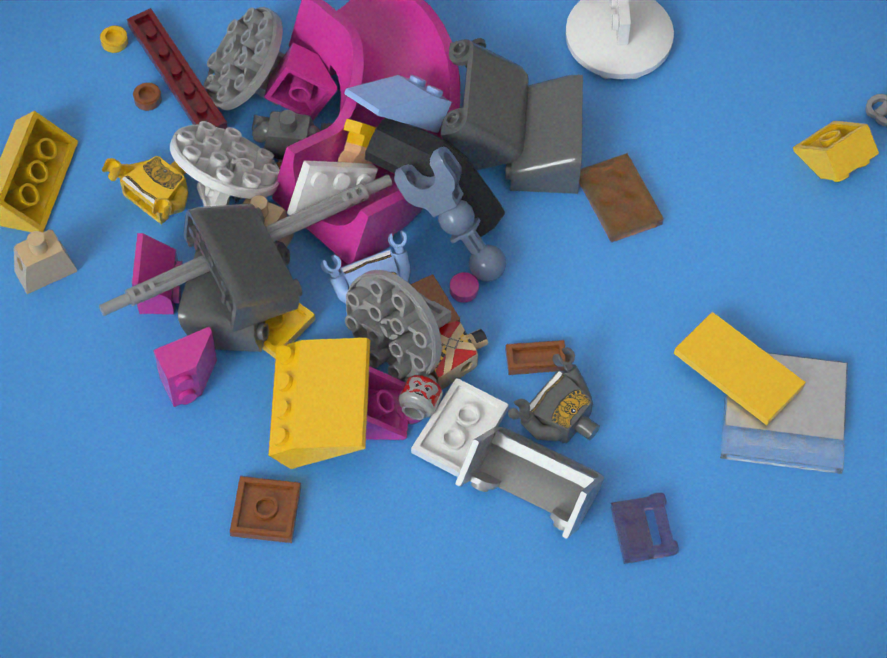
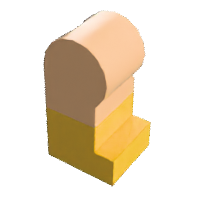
[338,119,377,164]

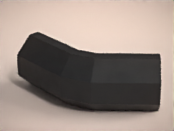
[365,118,505,237]

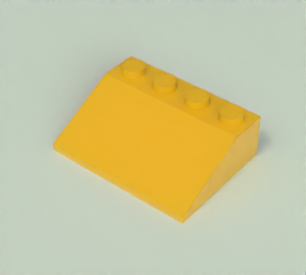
[268,338,370,469]

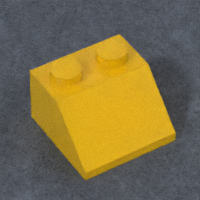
[792,121,879,182]

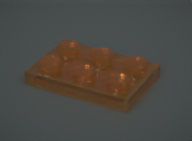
[579,153,664,242]

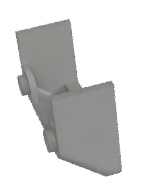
[455,427,604,539]

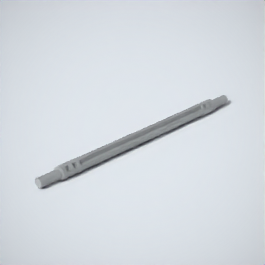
[99,175,392,316]

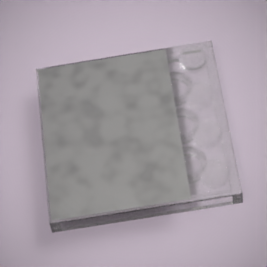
[720,352,848,474]

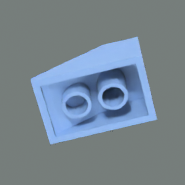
[344,74,452,133]

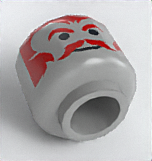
[398,374,443,420]

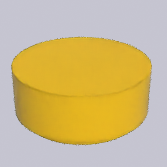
[100,26,128,53]

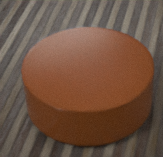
[133,83,162,111]

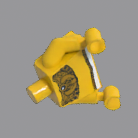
[102,156,188,225]

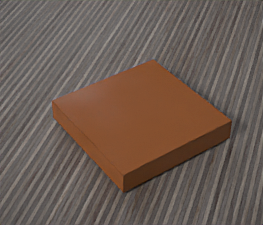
[230,476,301,543]

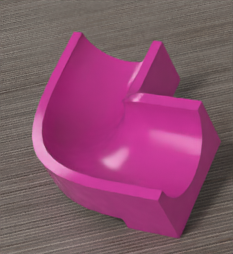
[272,0,460,265]

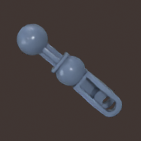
[394,147,506,282]

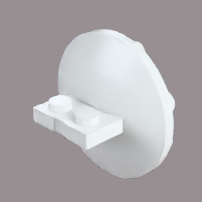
[565,0,674,79]
[170,121,280,206]

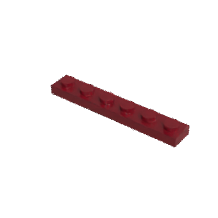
[127,8,228,129]

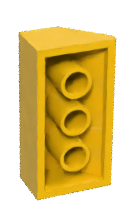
[0,111,78,233]

